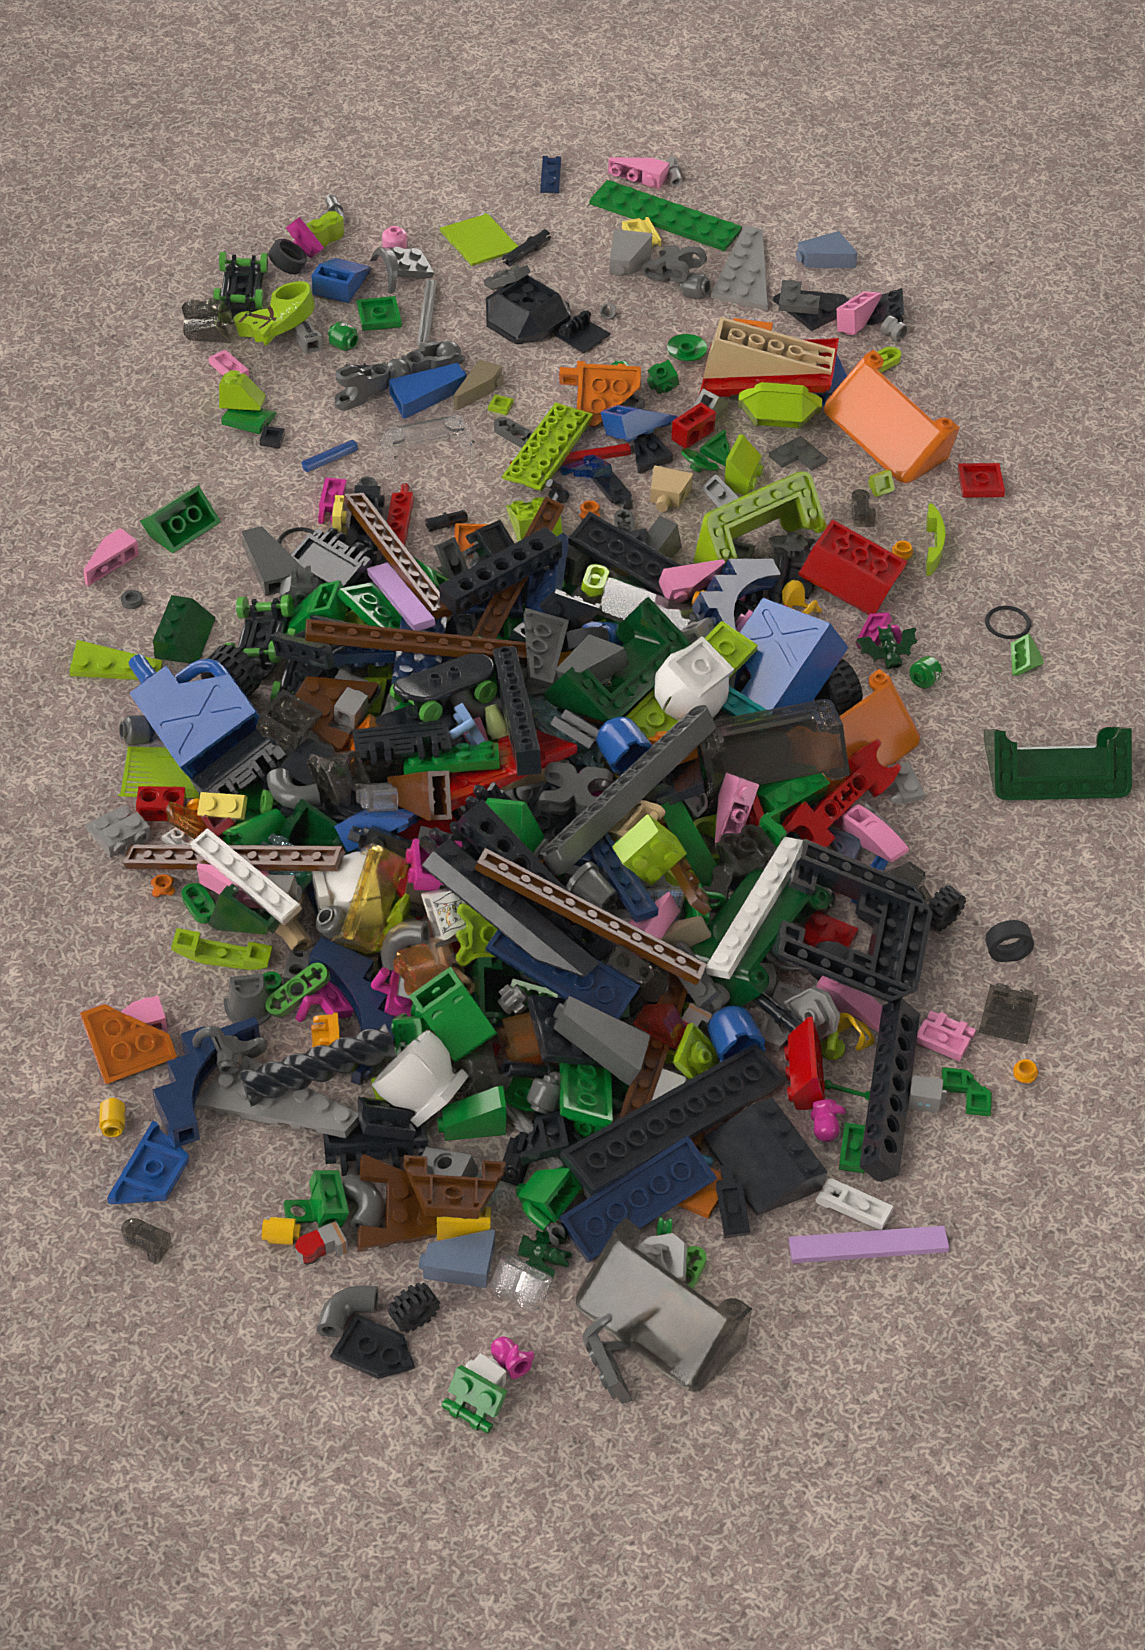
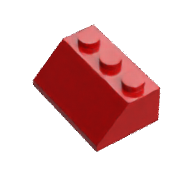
[784,1016,826,1110]

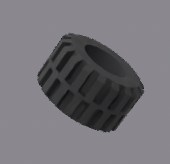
[200,644,261,697]
[814,658,863,720]

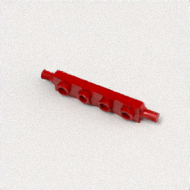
[386,483,414,546]

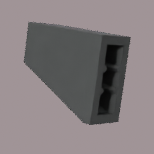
[555,634,629,681]

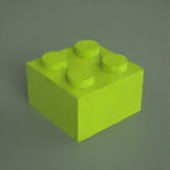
[612,814,687,886]

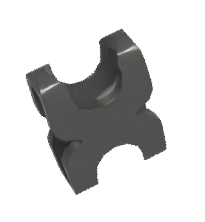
[642,245,707,282]
[537,762,614,815]

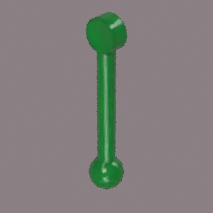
[824,1080,870,1101]

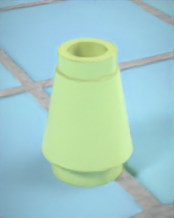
[484,704,508,740]

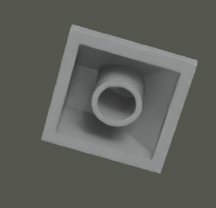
[609,229,652,275]

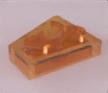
[166,801,209,840]

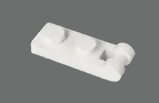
[816,1178,893,1230]

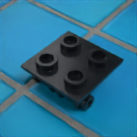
[867,288,904,325]
[554,310,611,353]

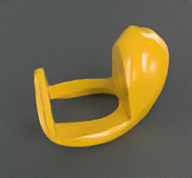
[782,580,822,615]
[837,1013,875,1051]

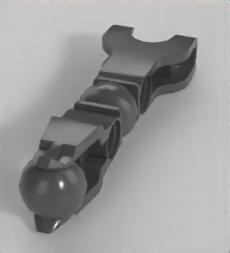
[335,340,465,411]

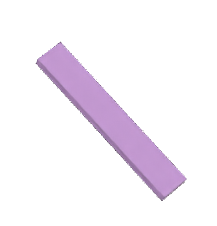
[367,562,435,631]
[788,1226,949,1263]

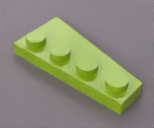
[69,640,163,680]

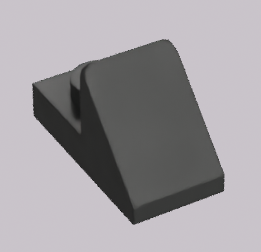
[434,537,468,579]

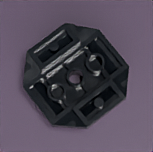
[486,274,571,344]

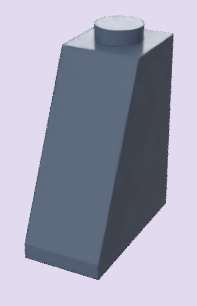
[796,231,858,268]
[419,1230,495,1288]

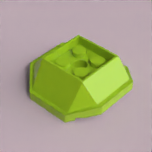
[738,382,822,429]

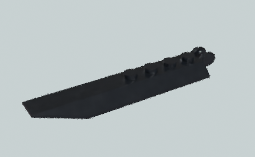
[419,827,599,978]

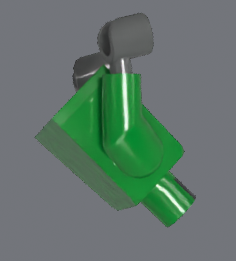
[516,1166,595,1246]

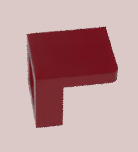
[202,814,239,842]

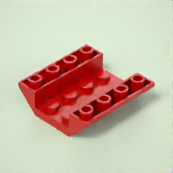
[798,519,909,615]

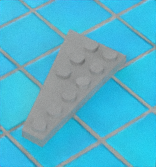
[711,225,768,311]
[195,1056,360,1138]

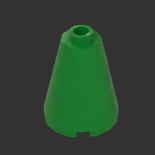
[223,809,287,846]

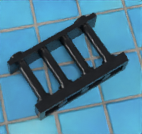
[271,614,370,670]

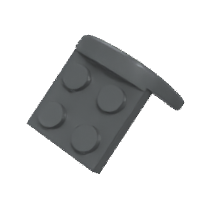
[370,247,434,293]
[582,1313,633,1404]

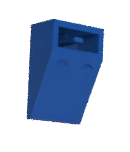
[311,258,372,303]
[600,405,678,441]
[334,807,418,852]

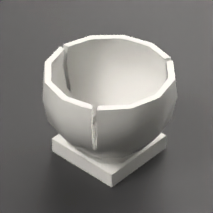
[655,636,734,721]
[312,851,382,928]
[372,1030,469,1127]

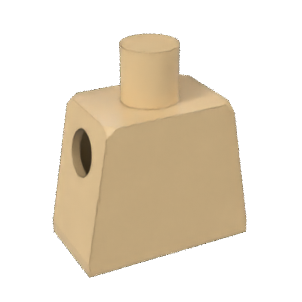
[650,465,693,512]

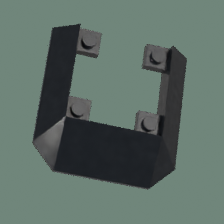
[771,839,933,1003]

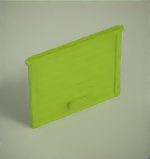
[439,213,518,266]
[118,747,200,799]

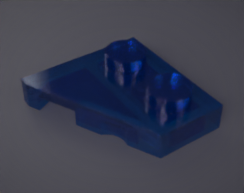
[559,455,613,478]

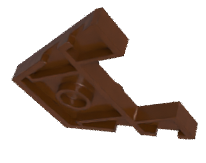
[287,676,379,754]
[357,1155,437,1252]
[403,1155,506,1219]

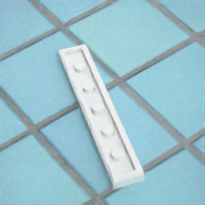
[190,828,302,925]

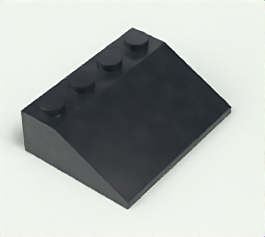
[703,1097,828,1216]

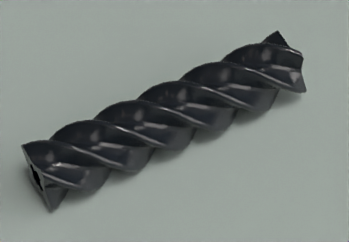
[239,1023,397,1107]

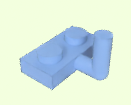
[449,703,486,745]

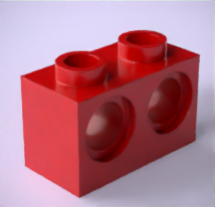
[671,402,716,449]
[136,786,187,822]

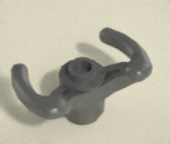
[193,1026,269,1074]

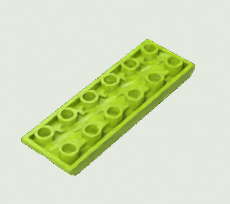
[502,402,593,491]

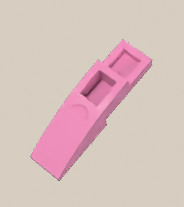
[832,804,909,863]

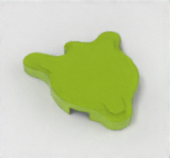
[456,903,497,966]

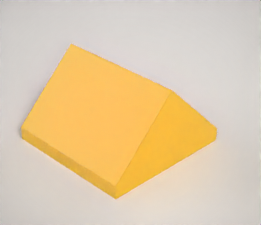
[437,1207,491,1241]

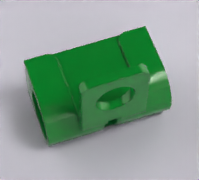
[283,1170,349,1228]

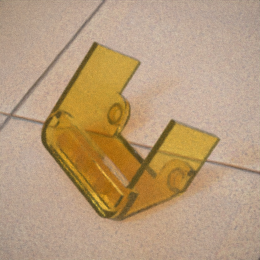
[331,843,408,954]

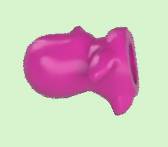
[810,1099,846,1142]
[491,1336,534,1379]

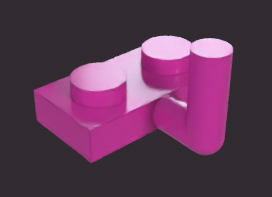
[286,217,324,258]
[855,613,902,649]
[371,967,413,1017]
[295,978,354,1022]

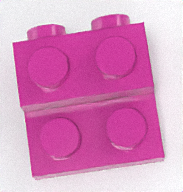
[406,839,462,891]

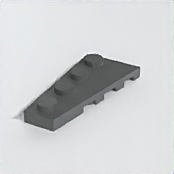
[524,608,569,689]

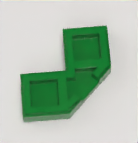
[941,1067,992,1117]

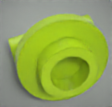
[821,1031,845,1060]

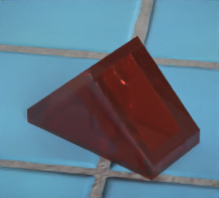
[632,1004,686,1049]

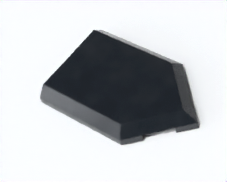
[330,1314,415,1379]

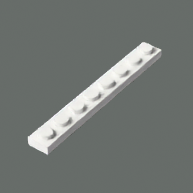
[706,837,803,979]

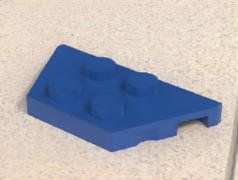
[107,1121,189,1204]

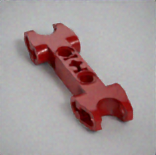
[782,738,902,848]

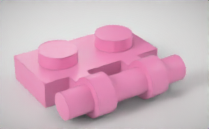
[916,1011,977,1062]

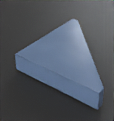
[828,827,862,860]

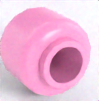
[382,226,407,249]

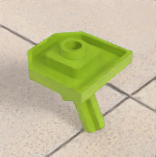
[664,1023,719,1080]

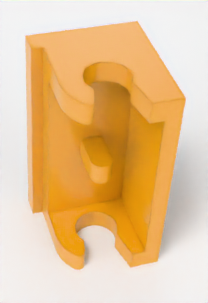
[311,1012,339,1048]

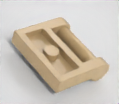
[608,800,666,839]

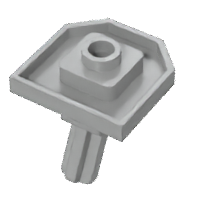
[784,986,840,1039]
[633,1233,687,1287]

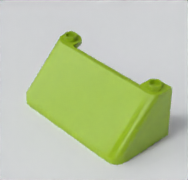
[693,471,827,568]

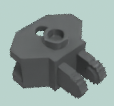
[769,533,816,567]
[279,565,325,608]

